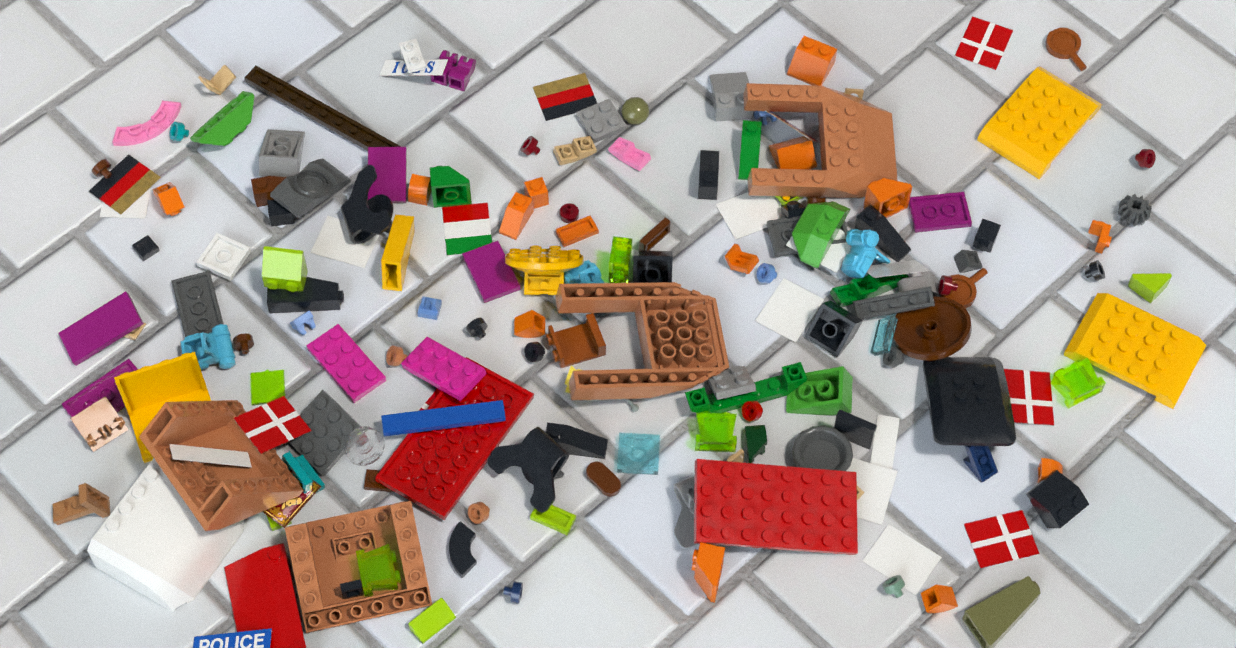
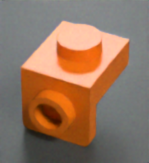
[1088,220,1112,254]
[725,244,759,274]

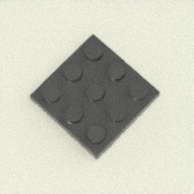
[288,390,365,476]

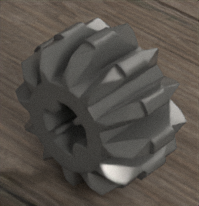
[1118,194,1152,227]

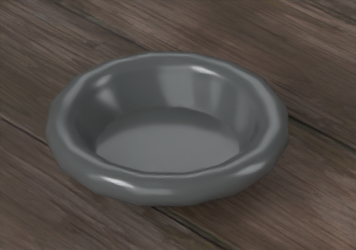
[792,425,853,471]

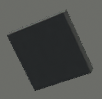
[834,410,877,450]

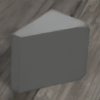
[954,250,982,273]

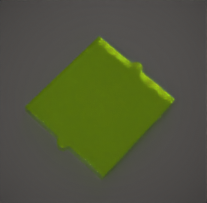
[251,370,285,405]

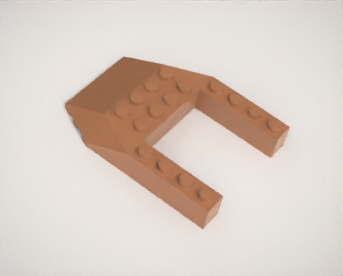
[743,83,897,198]
[555,282,729,400]

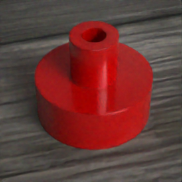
[742,401,763,421]

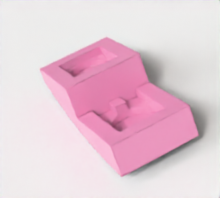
[608,137,651,171]

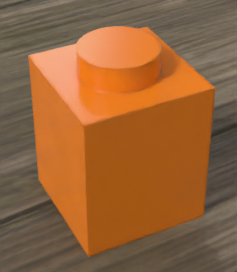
[524,177,549,209]

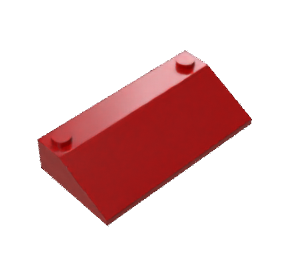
[224,543,307,648]

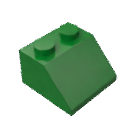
[429,166,472,208]

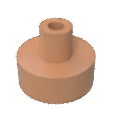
[386,346,407,367]
[468,502,490,524]

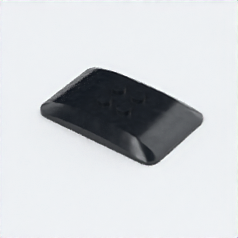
[923,357,1016,446]

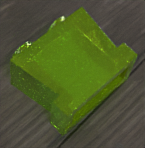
[609,236,633,283]
[1051,358,1106,409]
[695,411,737,452]
[356,544,401,597]

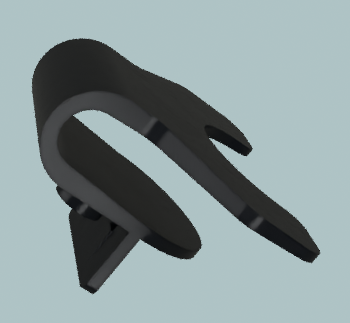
[341,165,393,244]
[487,427,569,513]

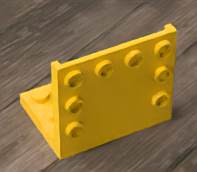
[114,352,211,463]

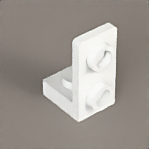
[399,39,426,73]

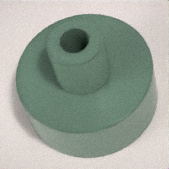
[882,575,905,598]

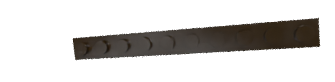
[244,65,401,151]

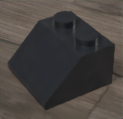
[633,250,673,283]
[804,300,863,357]
[1026,470,1089,529]

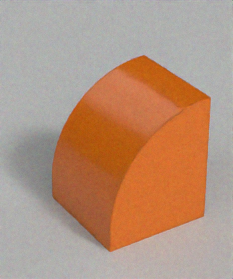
[408,174,432,206]
[514,310,545,338]
[1038,458,1063,483]
[921,584,958,613]

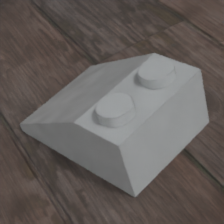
[709,72,754,122]
[259,129,305,177]

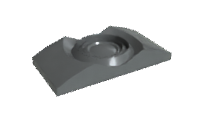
[270,159,351,218]

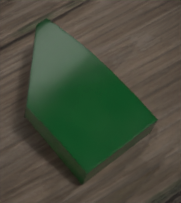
[745,425,767,463]

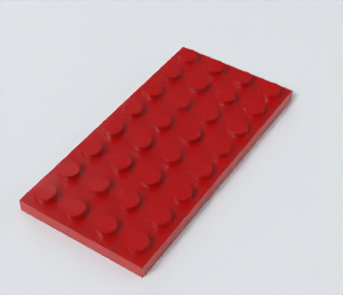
[375,357,534,520]
[694,459,858,555]

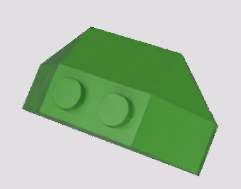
[190,91,254,146]
[792,201,850,268]

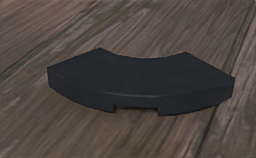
[449,521,477,578]

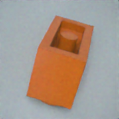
[152,182,185,216]
[499,192,534,240]

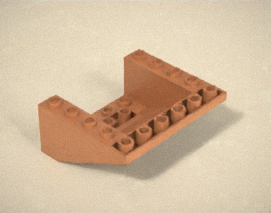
[139,400,304,531]
[285,500,432,633]

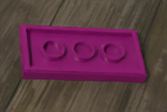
[58,291,144,366]
[61,358,138,418]

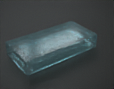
[870,316,898,356]

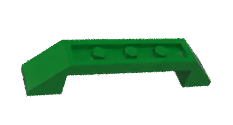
[685,362,807,416]

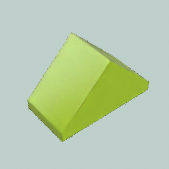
[1128,273,1172,304]

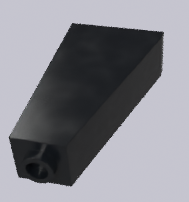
[267,277,344,314]

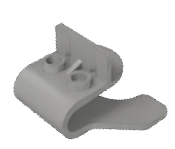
[673,475,698,548]

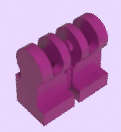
[431,50,476,92]

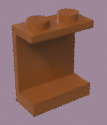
[546,313,606,368]

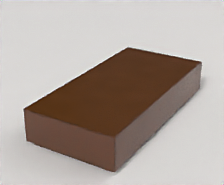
[639,217,670,251]

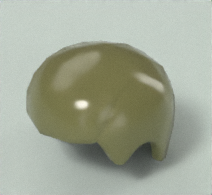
[621,97,649,125]

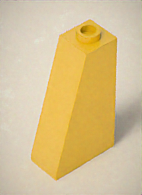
[381,214,415,291]

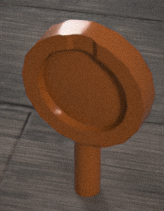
[1046,27,1087,71]
[939,268,988,309]

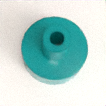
[169,122,189,141]

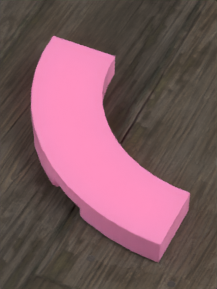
[112,101,182,146]

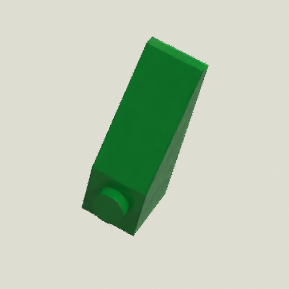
[738,120,762,180]

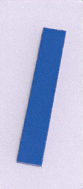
[381,400,506,437]

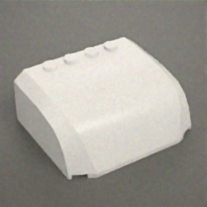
[87,458,244,612]

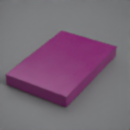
[368,147,407,203]
[908,192,972,233]
[462,241,521,303]

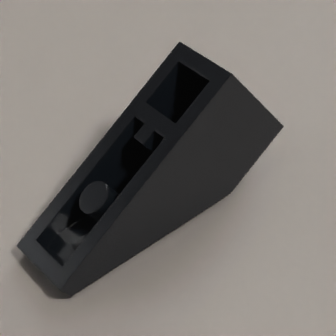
[698,150,719,200]
[855,205,911,262]
[546,422,608,459]

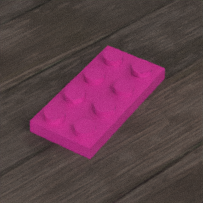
[306,324,386,403]
[401,337,487,401]

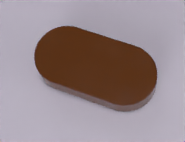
[586,461,621,497]

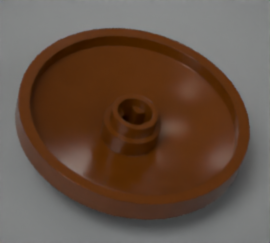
[891,297,972,360]

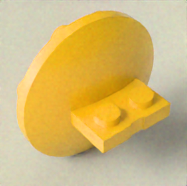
[505,245,584,295]

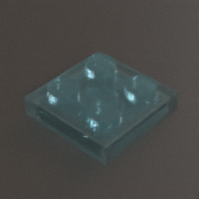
[617,433,660,475]

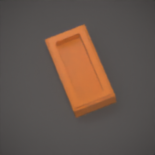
[556,215,599,247]

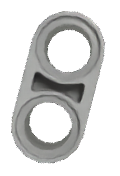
[897,275,938,297]

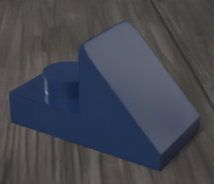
[963,446,998,482]

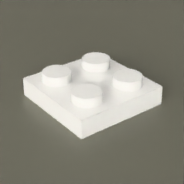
[196,233,251,281]

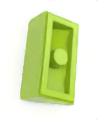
[409,598,456,644]

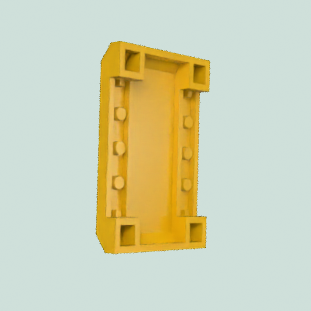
[977,67,1102,180]
[1064,293,1206,409]

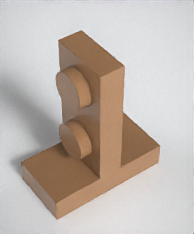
[52,483,110,525]

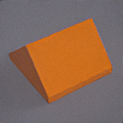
[768,136,817,170]

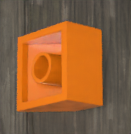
[787,36,837,86]
[863,178,912,218]
[691,543,725,603]

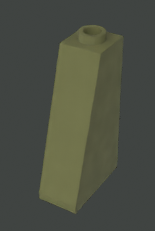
[962,576,1041,648]

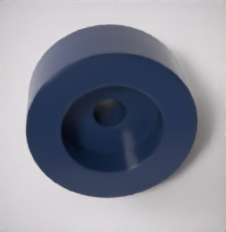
[503,581,523,604]

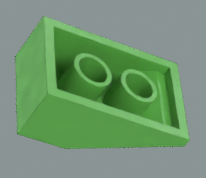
[786,366,853,416]

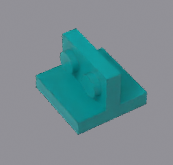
[282,451,325,494]

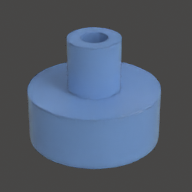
[757,263,777,283]

